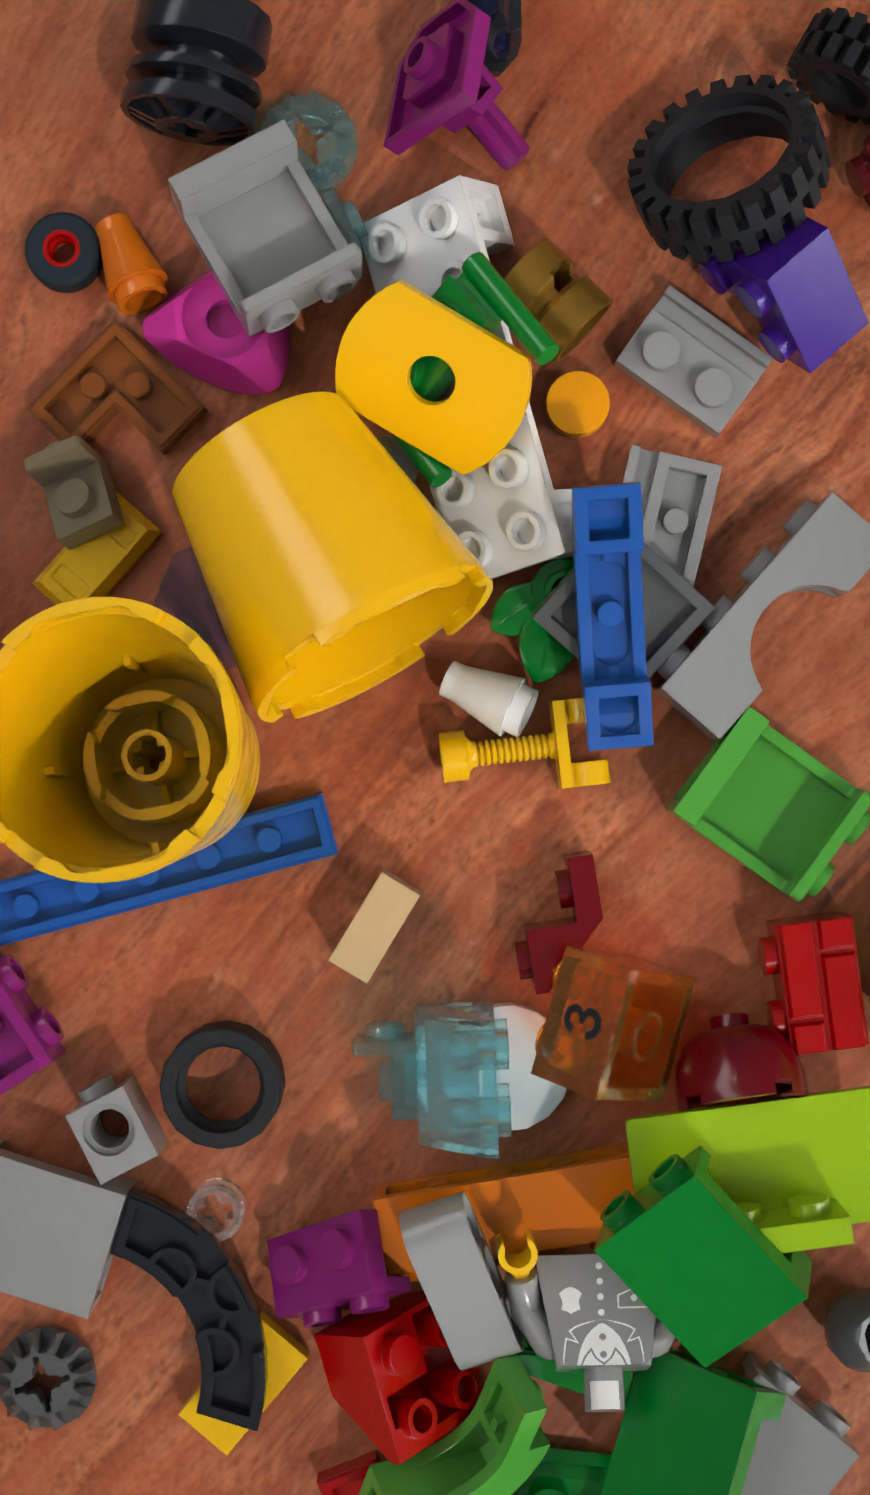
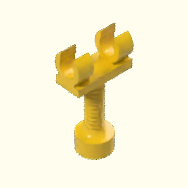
[438,698,611,789]

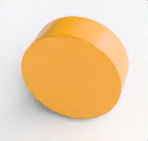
[545,371,610,438]

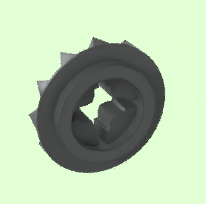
[0,1327,97,1431]

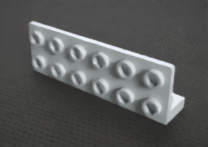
[358,175,573,579]

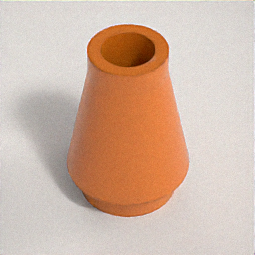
[95,213,168,315]

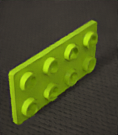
[625,1085,870,1253]

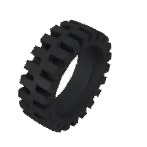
[627,74,831,263]

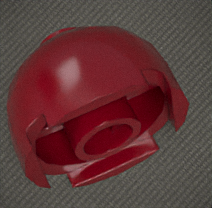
[675,1013,808,1111]

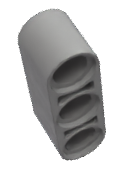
[399,1191,524,1371]

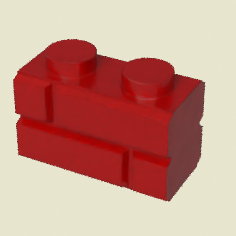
[758,912,869,1055]

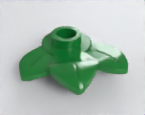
[490,558,574,683]

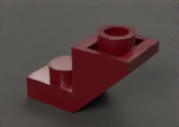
[514,851,603,995]

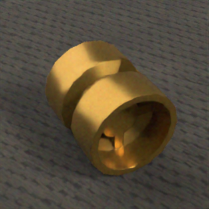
[504,238,613,363]

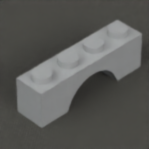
[654,492,870,740]

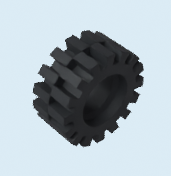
[787,7,870,125]

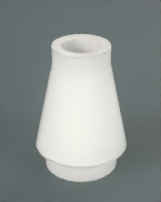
[439,661,539,737]

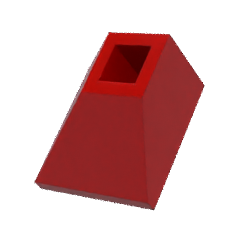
[314,1290,483,1465]

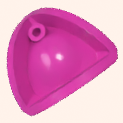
[142,269,290,395]

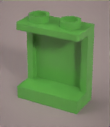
[666,706,870,902]

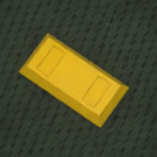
[32,491,163,605]

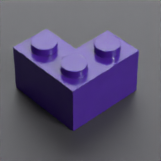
[698,216,869,374]

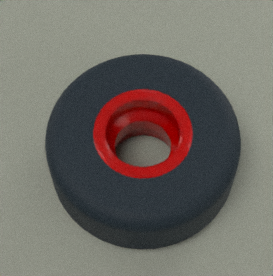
[25,212,103,293]

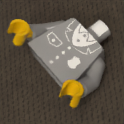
[495,1229,676,1412]

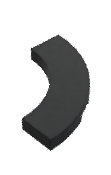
[110,1186,268,1432]

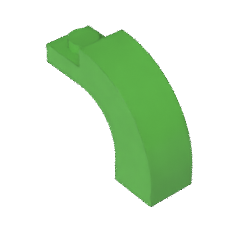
[358,1354,550,1495]

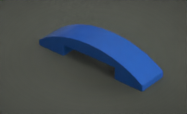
[572,482,654,751]

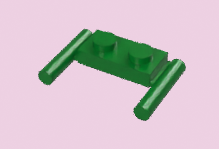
[391,252,560,488]

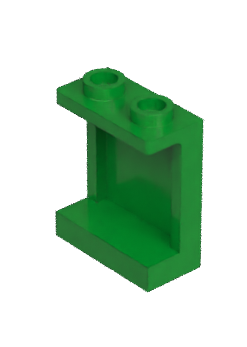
[594,1146,812,1368]
[601,1347,786,1495]

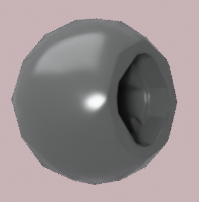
[824,1288,870,1373]

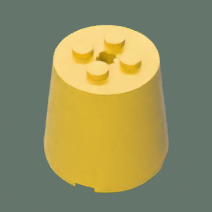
[172,391,493,723]
[0,597,260,883]

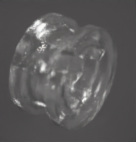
[186,1178,247,1242]

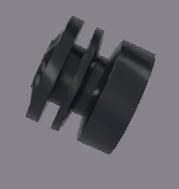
[120,0,273,146]

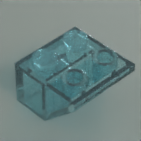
[415,1001,512,1158]

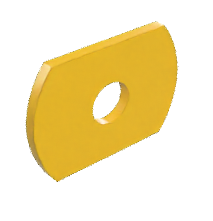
[335,279,532,475]

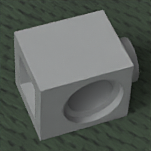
[65,1074,168,1185]

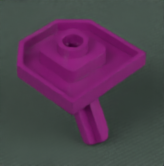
[383,0,529,170]

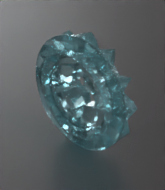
[259,90,358,194]

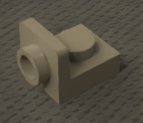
[23,435,125,550]

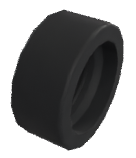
[159,1020,286,1149]

